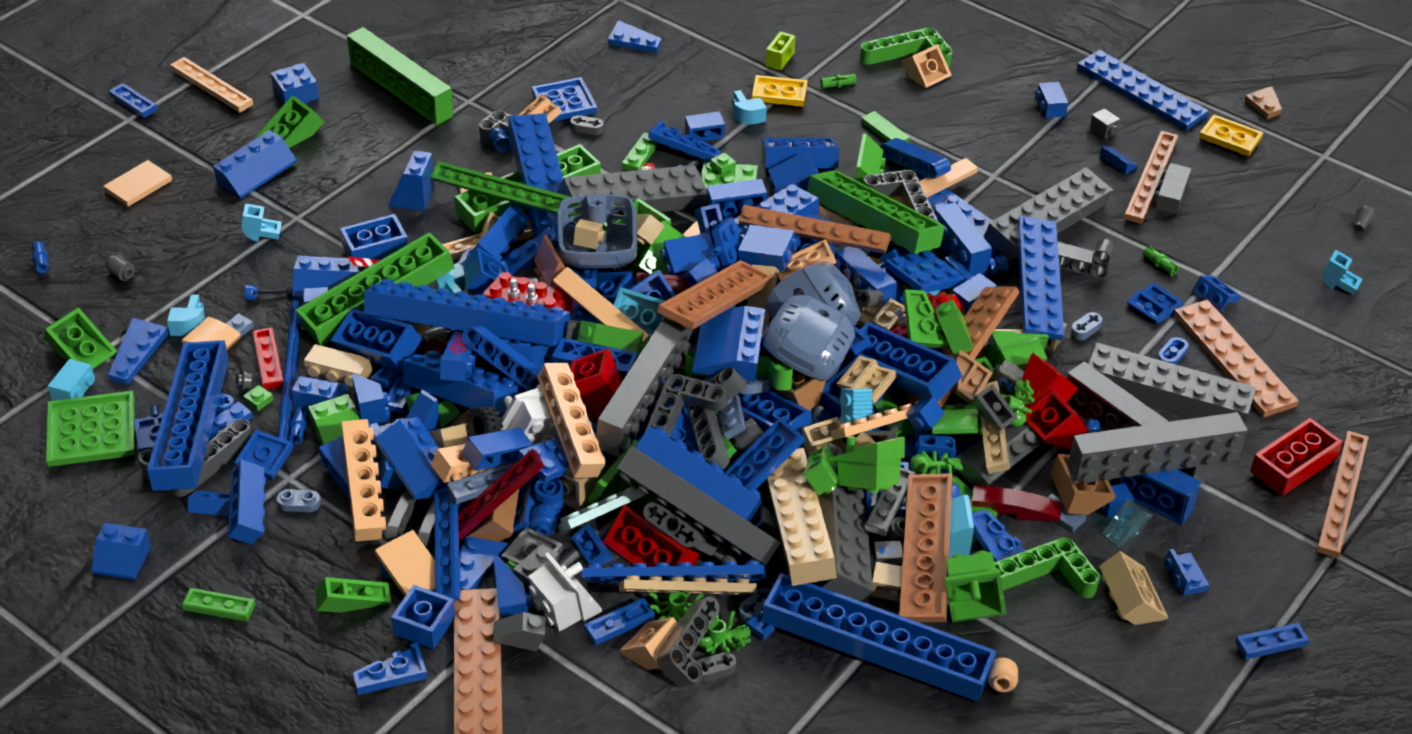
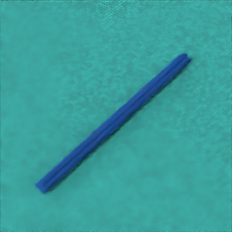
[277,300,302,441]

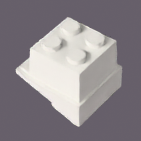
[501,384,558,445]
[528,552,602,632]

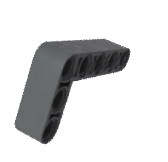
[863,170,939,223]
[686,367,746,470]
[645,374,728,439]
[138,419,252,497]

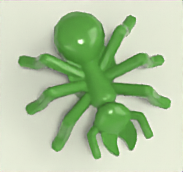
[1001,379,1034,427]
[909,451,963,482]
[649,592,703,623]
[697,611,751,655]

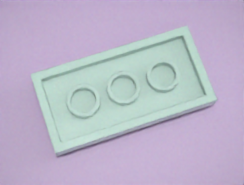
[557,486,646,533]

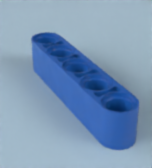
[880,138,951,179]
[462,326,541,391]

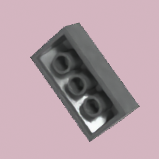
[955,424,1043,488]

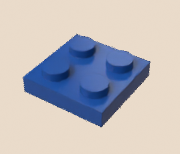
[234,430,294,480]

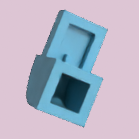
[732,90,767,124]
[241,204,282,242]
[1322,250,1362,295]
[437,263,466,293]
[167,295,205,336]

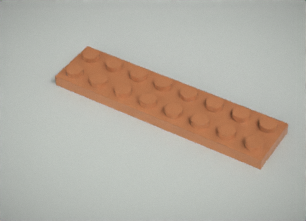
[657,260,774,330]
[907,286,1020,408]
[1174,299,1299,417]
[899,473,953,622]
[454,588,503,734]

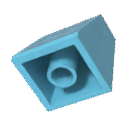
[949,495,974,557]

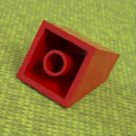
[570,348,622,423]
[1022,353,1078,408]
[1025,389,1089,449]

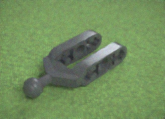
[385,490,435,549]
[643,502,738,565]

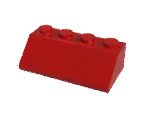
[603,505,701,567]

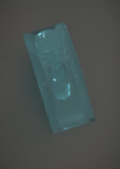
[1102,499,1153,547]

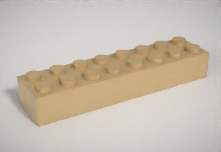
[766,448,837,586]

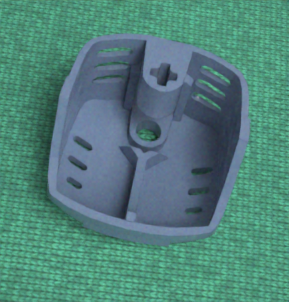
[558,194,637,269]
[766,261,861,326]
[761,295,855,381]

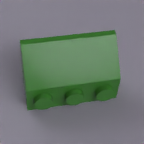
[855,133,886,184]

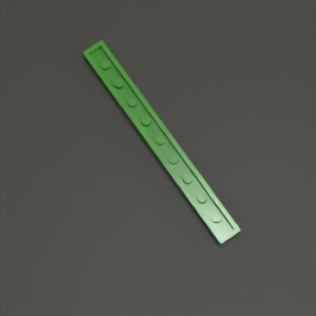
[430,161,582,217]

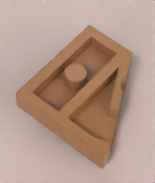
[1244,86,1282,119]
[954,350,993,405]

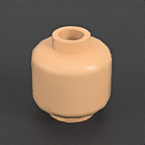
[988,658,1018,692]

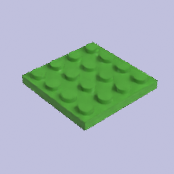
[46,391,135,467]

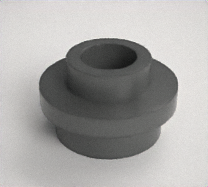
[236,370,252,391]

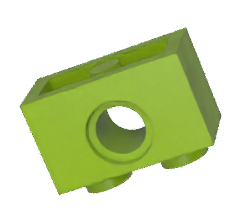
[765,31,796,70]

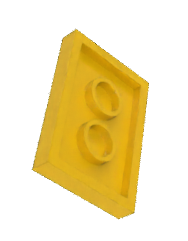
[752,75,808,107]
[1199,115,1263,156]

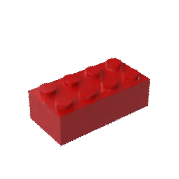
[1250,418,1343,496]

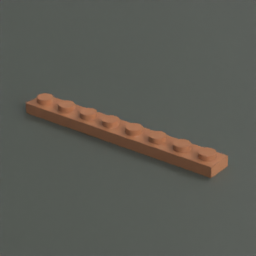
[1124,131,1178,224]
[738,205,891,254]
[1316,431,1369,558]

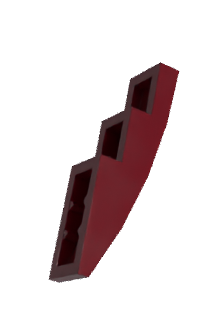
[972,485,1062,521]

